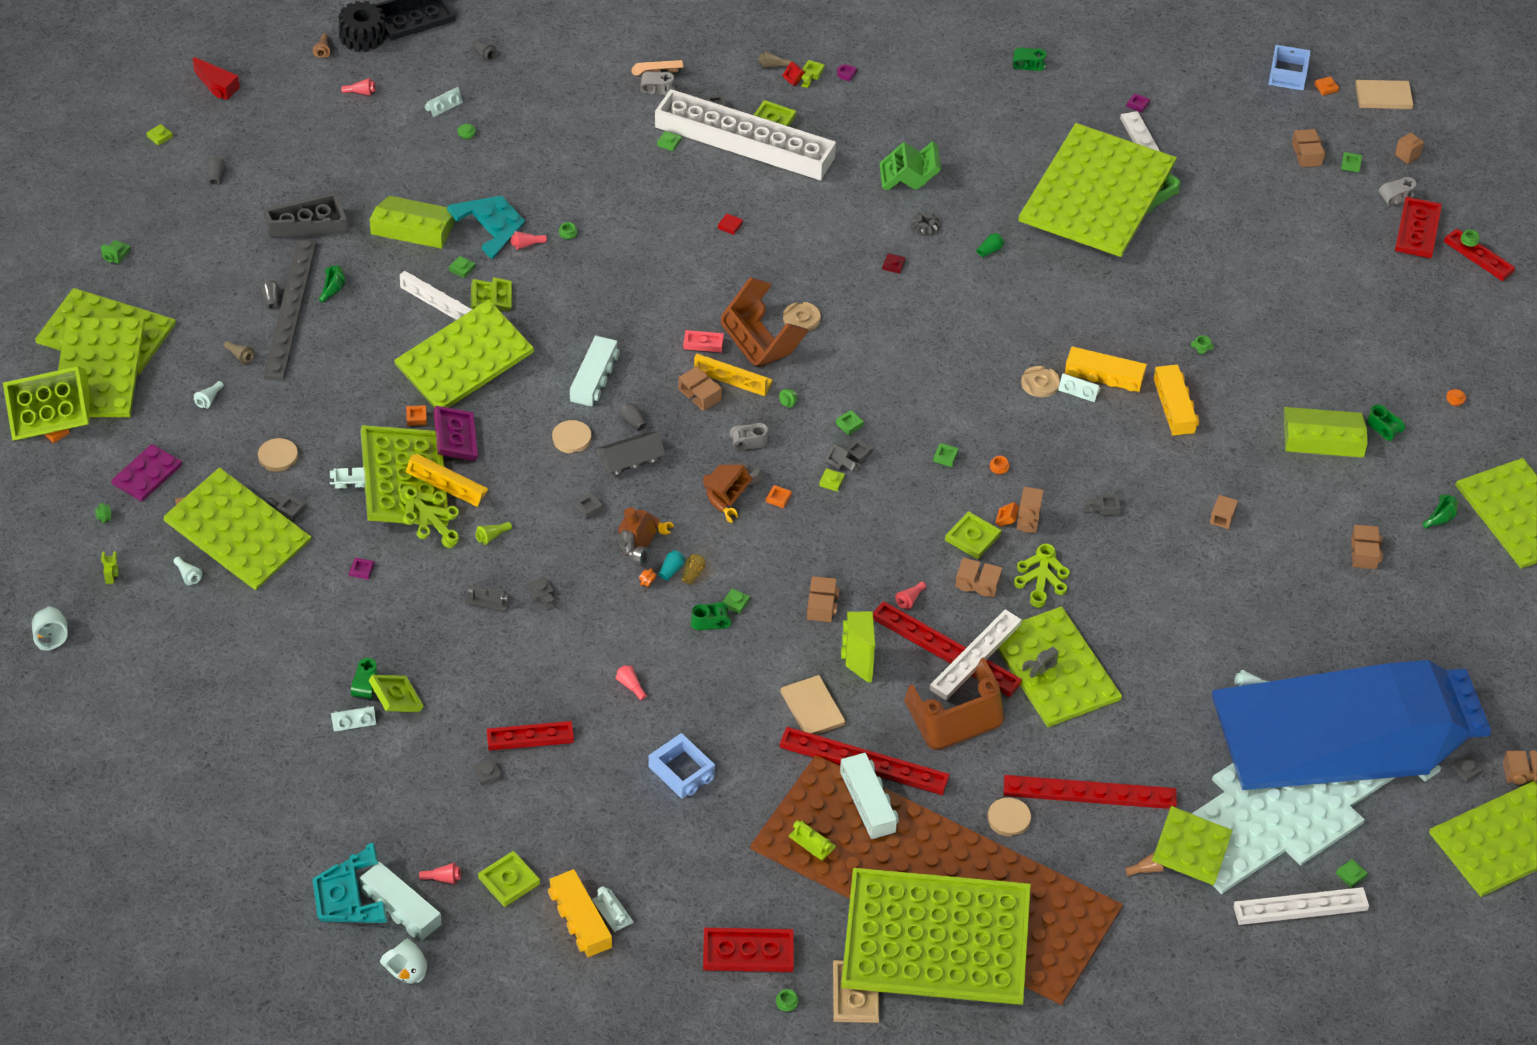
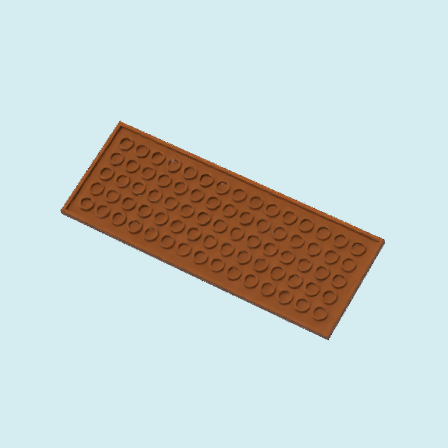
[750,756,1123,1005]

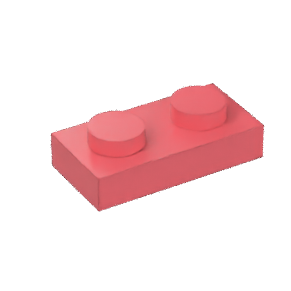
[683,330,724,353]

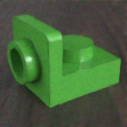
[101,240,131,264]

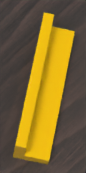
[694,354,773,396]
[406,454,488,507]

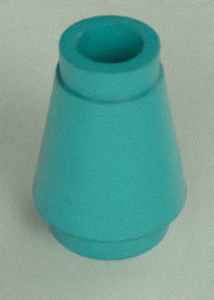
[658,550,686,581]

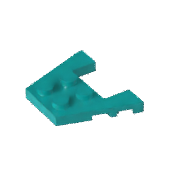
[447,195,525,259]
[312,843,387,923]

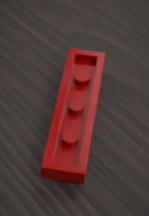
[1444,228,1515,281]
[486,721,574,751]

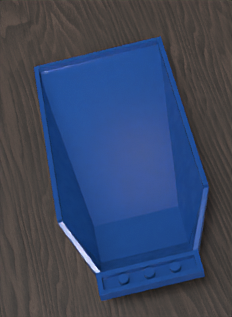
[1212,660,1491,790]

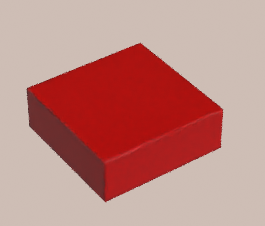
[782,61,805,86]
[718,213,743,235]

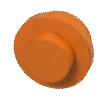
[1446,389,1466,406]
[990,456,1010,474]
[639,568,657,588]

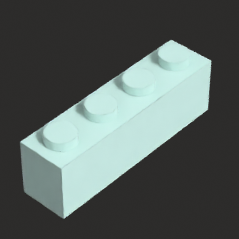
[570,336,620,407]
[840,753,899,839]
[360,861,442,941]

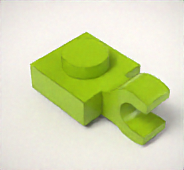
[801,60,825,88]
[101,551,119,584]

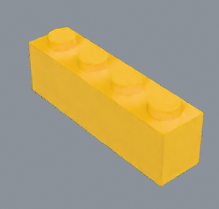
[1065,347,1147,392]
[1154,365,1199,436]
[548,869,612,958]

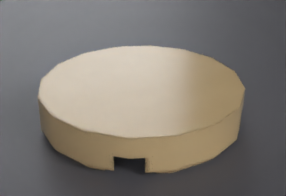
[783,302,821,332]
[1021,366,1060,397]
[552,420,591,453]
[258,438,298,472]
[987,798,1031,837]

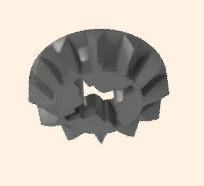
[910,211,940,235]

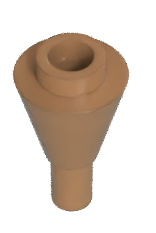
[313,33,330,58]
[1125,852,1165,876]

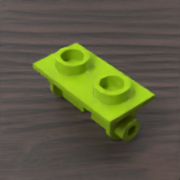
[789,820,836,861]

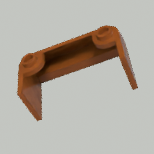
[721,277,809,366]
[904,657,1004,750]

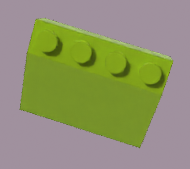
[370,196,455,249]
[3,366,89,441]
[1284,407,1368,458]

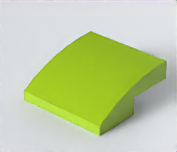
[471,277,512,311]

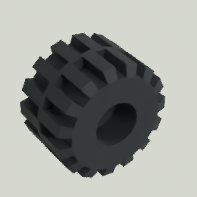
[339,1,385,52]

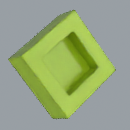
[146,124,173,146]
[819,468,845,492]

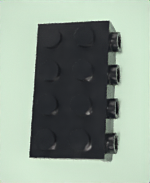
[377,0,456,40]

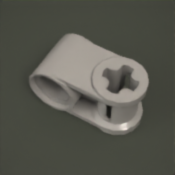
[640,71,675,95]
[1379,177,1416,206]
[730,423,768,451]

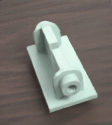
[425,87,463,117]
[1058,373,1101,402]
[330,468,365,489]
[331,706,376,732]
[592,886,634,933]

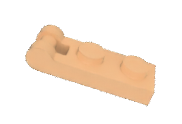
[631,60,683,76]

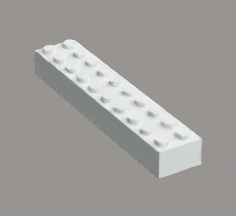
[655,89,836,180]

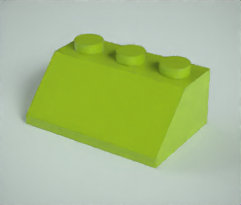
[841,611,875,682]

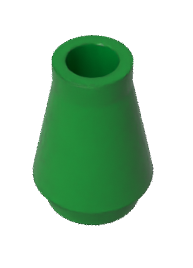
[976,233,1004,258]

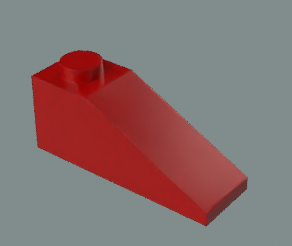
[192,57,240,100]

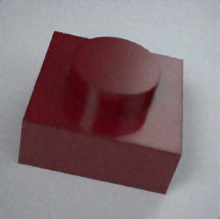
[882,253,906,274]

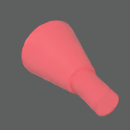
[341,78,376,96]
[511,231,546,250]
[895,581,926,610]
[616,665,647,701]
[419,862,461,885]

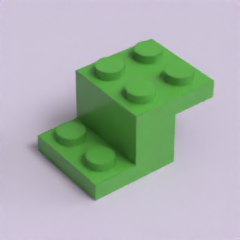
[879,141,941,190]

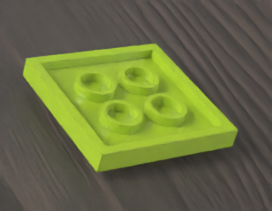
[1152,806,1233,885]

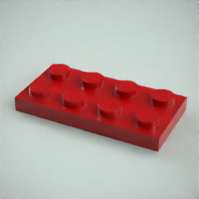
[1395,197,1442,258]
[703,927,794,972]

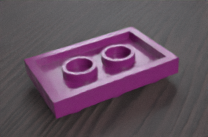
[434,406,478,461]
[111,444,182,502]

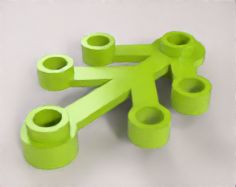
[400,486,459,548]
[1014,544,1070,608]

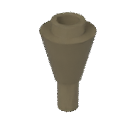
[758,50,792,68]
[224,341,255,365]

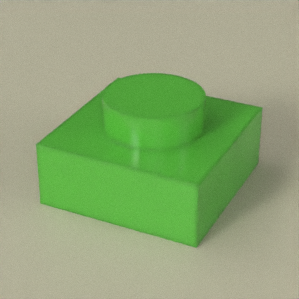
[657,131,681,152]
[1341,152,1362,172]
[449,256,475,278]
[836,410,864,436]
[933,443,959,467]
[723,589,750,614]
[1336,859,1368,888]

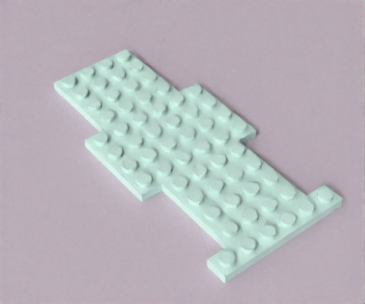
[1192,763,1441,894]

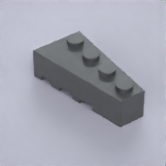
[263,192,347,237]

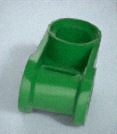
[1012,47,1047,71]
[1367,404,1405,441]
[690,602,731,630]
[351,658,378,699]

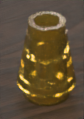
[681,554,706,585]

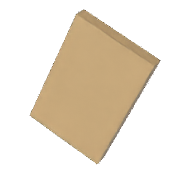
[1355,80,1413,109]
[780,675,845,735]
[833,960,879,1023]

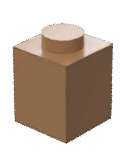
[1395,132,1424,164]
[1210,495,1238,529]

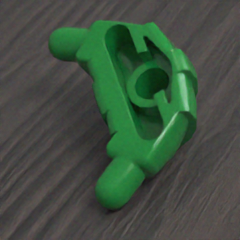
[319,265,345,303]
[1423,494,1458,528]

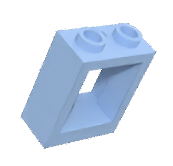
[1268,45,1311,90]
[649,733,715,799]

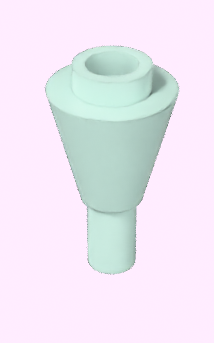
[194,381,224,409]
[174,557,202,586]
[1234,670,1270,686]

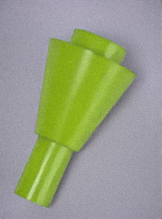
[475,522,512,545]

